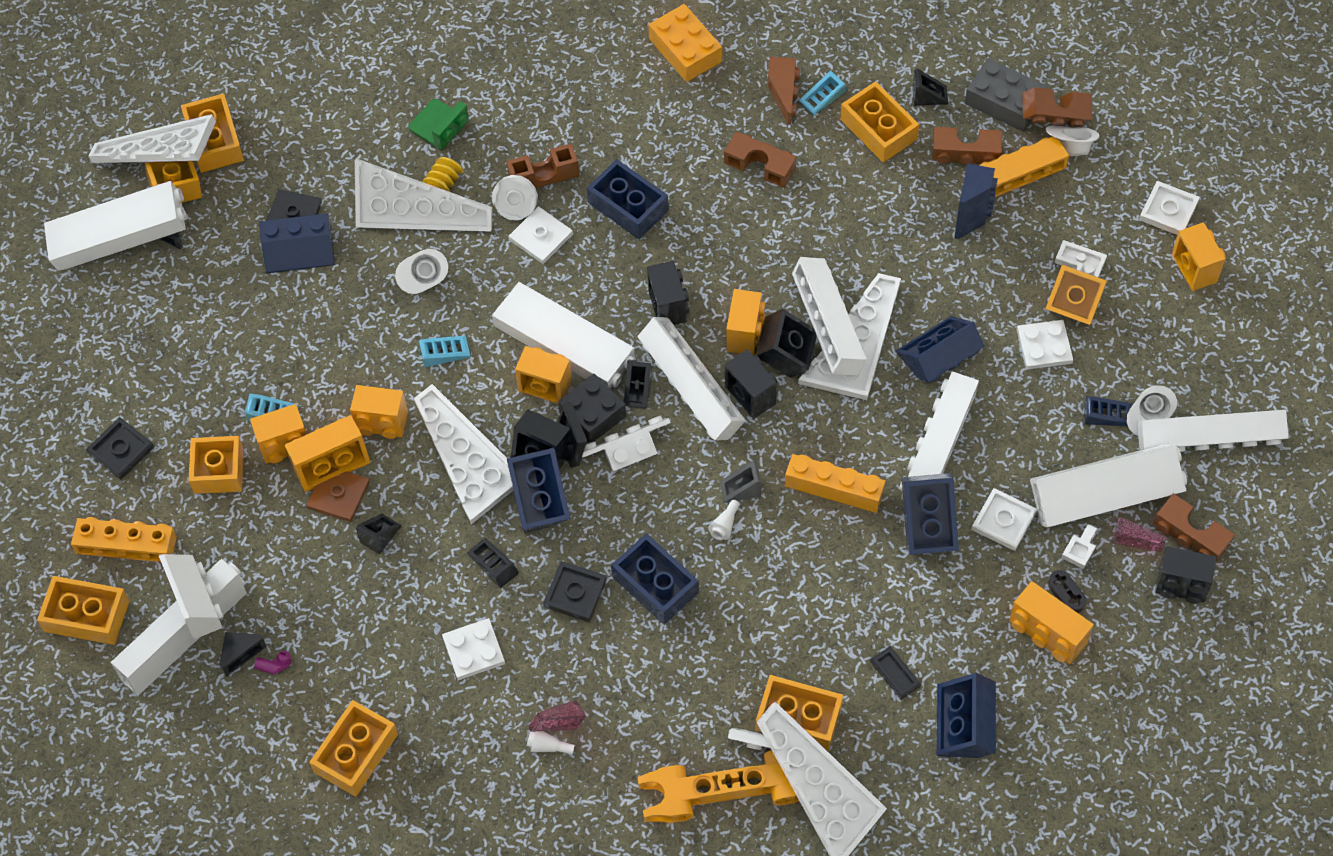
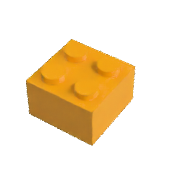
[144,161,202,203]
[1172,222,1226,291]
[1045,265,1107,325]
[726,289,766,355]
[515,346,572,404]
[350,385,408,439]
[250,404,307,464]
[189,436,244,494]

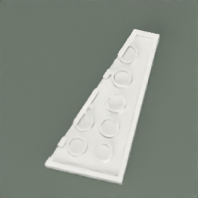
[89,114,216,163]
[355,158,492,231]
[798,273,901,400]
[414,384,513,525]
[757,702,887,856]

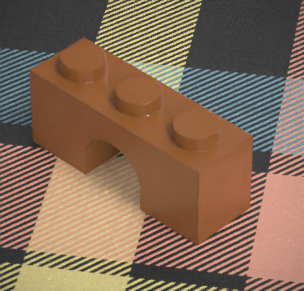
[1022,87,1092,127]
[932,127,1002,165]
[724,132,797,188]
[506,144,579,188]
[1153,493,1235,564]

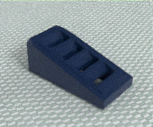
[1084,396,1133,426]

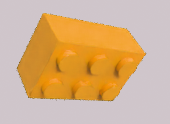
[648,4,722,82]
[840,81,919,163]
[181,93,244,173]
[285,415,371,492]
[37,576,130,645]
[1009,581,1094,665]
[755,675,843,752]
[309,700,398,797]

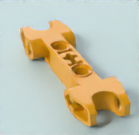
[638,750,799,823]

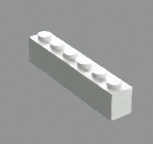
[792,257,867,376]
[637,317,746,440]
[899,371,979,500]
[1137,410,1288,452]

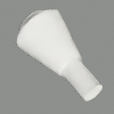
[708,500,740,540]
[527,727,575,755]

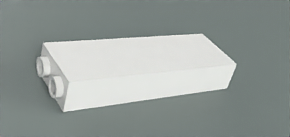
[44,181,187,271]
[492,282,636,389]
[1030,443,1187,527]
[111,559,246,696]

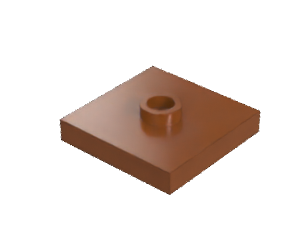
[306,467,370,522]

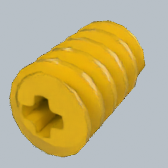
[422,157,463,192]

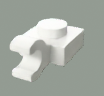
[1062,524,1097,569]

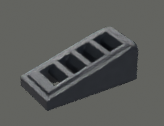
[467,538,519,588]

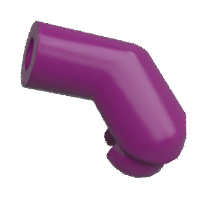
[254,651,292,674]

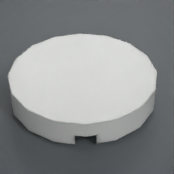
[492,175,538,221]

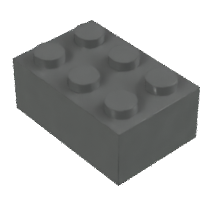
[965,58,1047,132]

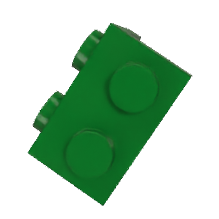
[408,99,469,150]

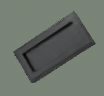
[870,646,921,700]

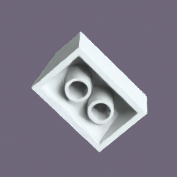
[159,554,223,639]

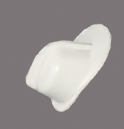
[1046,125,1099,156]
[395,249,448,294]
[1127,385,1177,436]

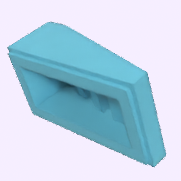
[799,71,847,116]
[419,336,470,367]
[245,394,299,422]

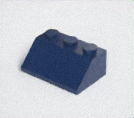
[954,164,998,239]
[259,213,335,273]
[896,316,985,382]
[507,448,571,533]
[936,673,996,758]

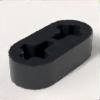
[1048,570,1086,613]

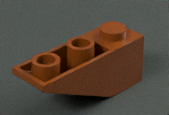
[768,57,800,125]

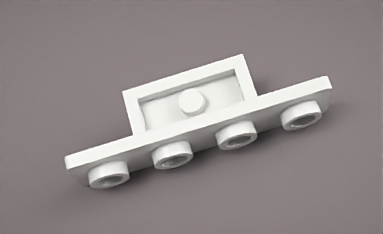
[582,416,670,471]

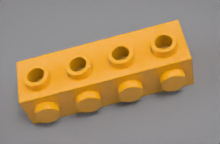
[979,137,1069,197]
[785,454,886,513]
[71,517,177,562]

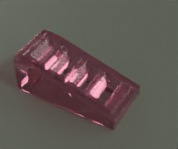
[1113,517,1166,552]
[528,700,586,732]

